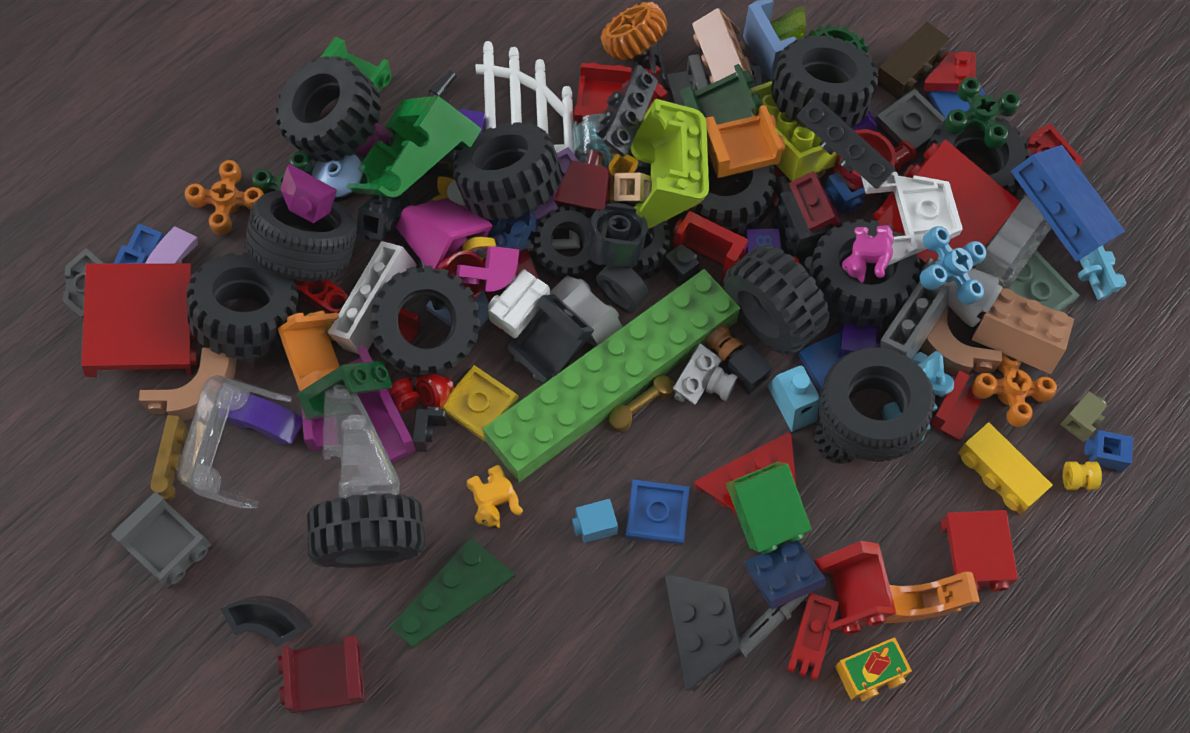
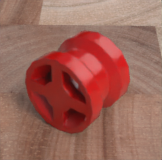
[388,378,421,412]

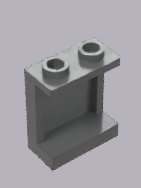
[111,492,211,588]

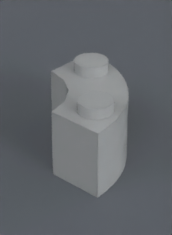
[550,276,623,347]

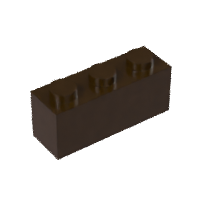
[877,22,951,99]

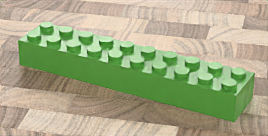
[483,269,740,482]

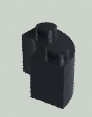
[220,596,313,647]

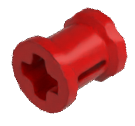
[894,140,917,172]

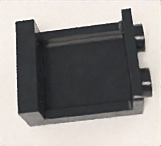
[506,294,594,383]

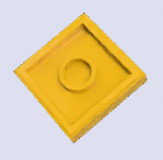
[441,365,519,441]

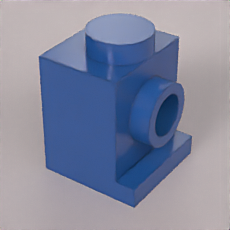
[1084,430,1133,473]

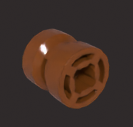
[705,325,744,364]

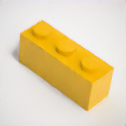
[958,422,1052,515]

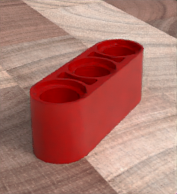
[294,280,348,314]

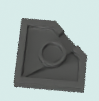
[63,248,104,320]

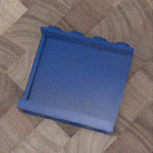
[1011,145,1125,262]

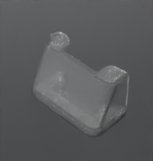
[322,385,400,498]

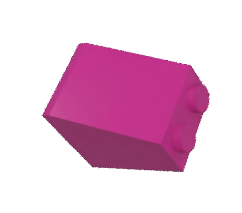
[396,198,493,269]

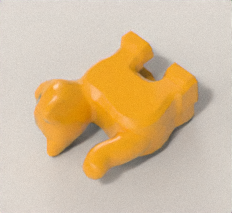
[467,465,523,528]

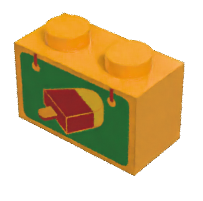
[835,637,912,702]

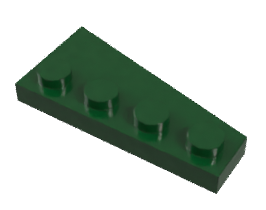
[390,537,516,649]

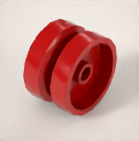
[829,129,896,198]

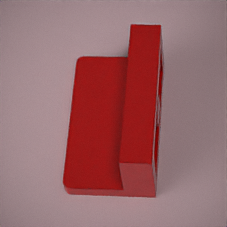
[930,371,982,441]

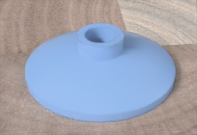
[312,154,363,199]

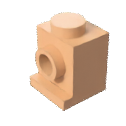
[614,173,652,204]

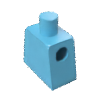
[768,365,820,432]

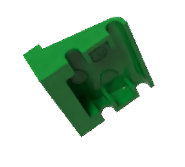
[346,96,482,197]

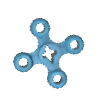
[920,226,986,305]

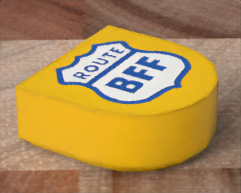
[462,237,496,260]

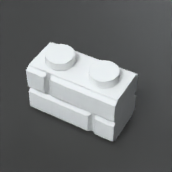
[488,270,550,338]

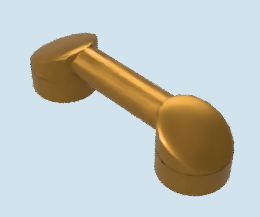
[609,375,675,432]

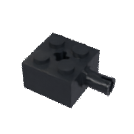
[772,176,831,263]

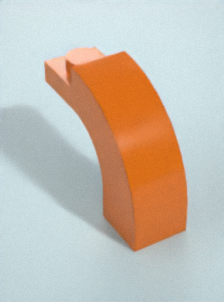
[885,572,980,623]

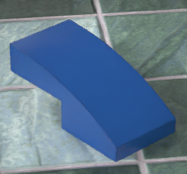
[113,223,166,264]

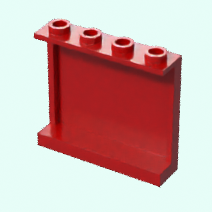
[873,139,1021,265]
[82,263,197,377]

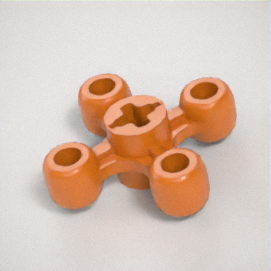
[185,160,264,236]
[972,353,1057,427]

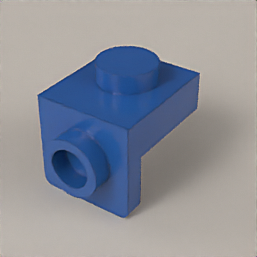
[824,172,866,214]

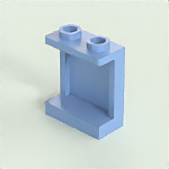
[743,0,796,82]

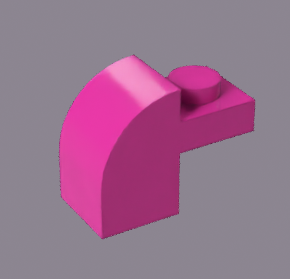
[456,246,519,291]

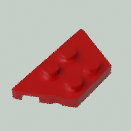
[694,432,796,516]

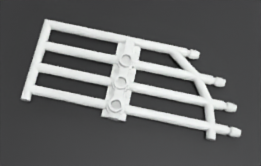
[476,41,580,251]

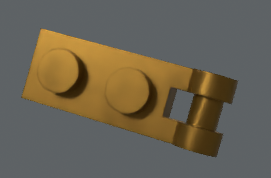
[150,415,188,501]

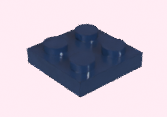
[744,540,826,609]

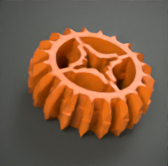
[600,2,668,60]

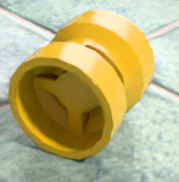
[1063,462,1102,490]

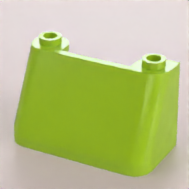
[631,99,709,229]

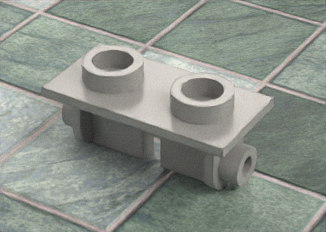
[673,343,722,405]

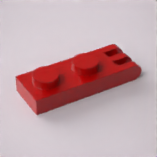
[787,593,839,681]

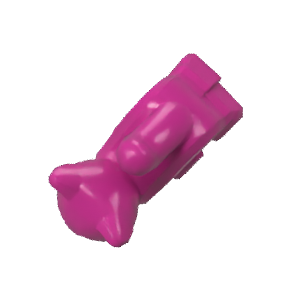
[842,225,894,283]

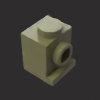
[1060,391,1108,442]

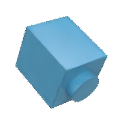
[572,499,618,543]

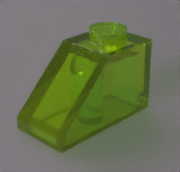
[770,6,806,41]

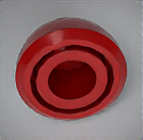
[416,374,454,409]

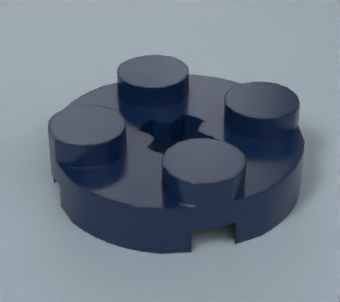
[487,211,537,252]

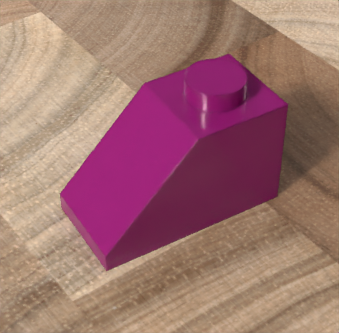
[280,164,337,223]

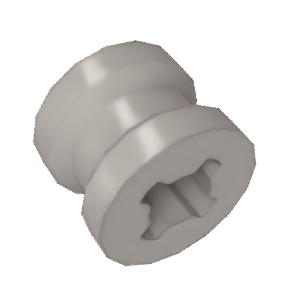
[706,366,738,401]

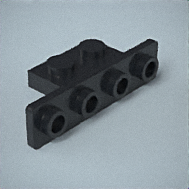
[596,65,658,157]
[797,96,895,189]

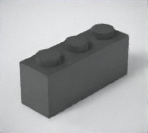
[881,282,949,359]

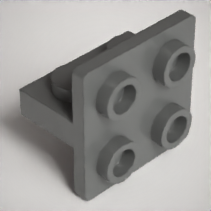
[667,54,712,106]

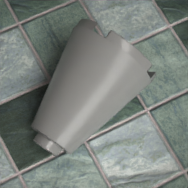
[921,256,1004,327]

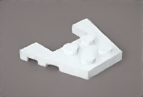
[861,172,963,265]

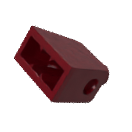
[554,150,612,216]

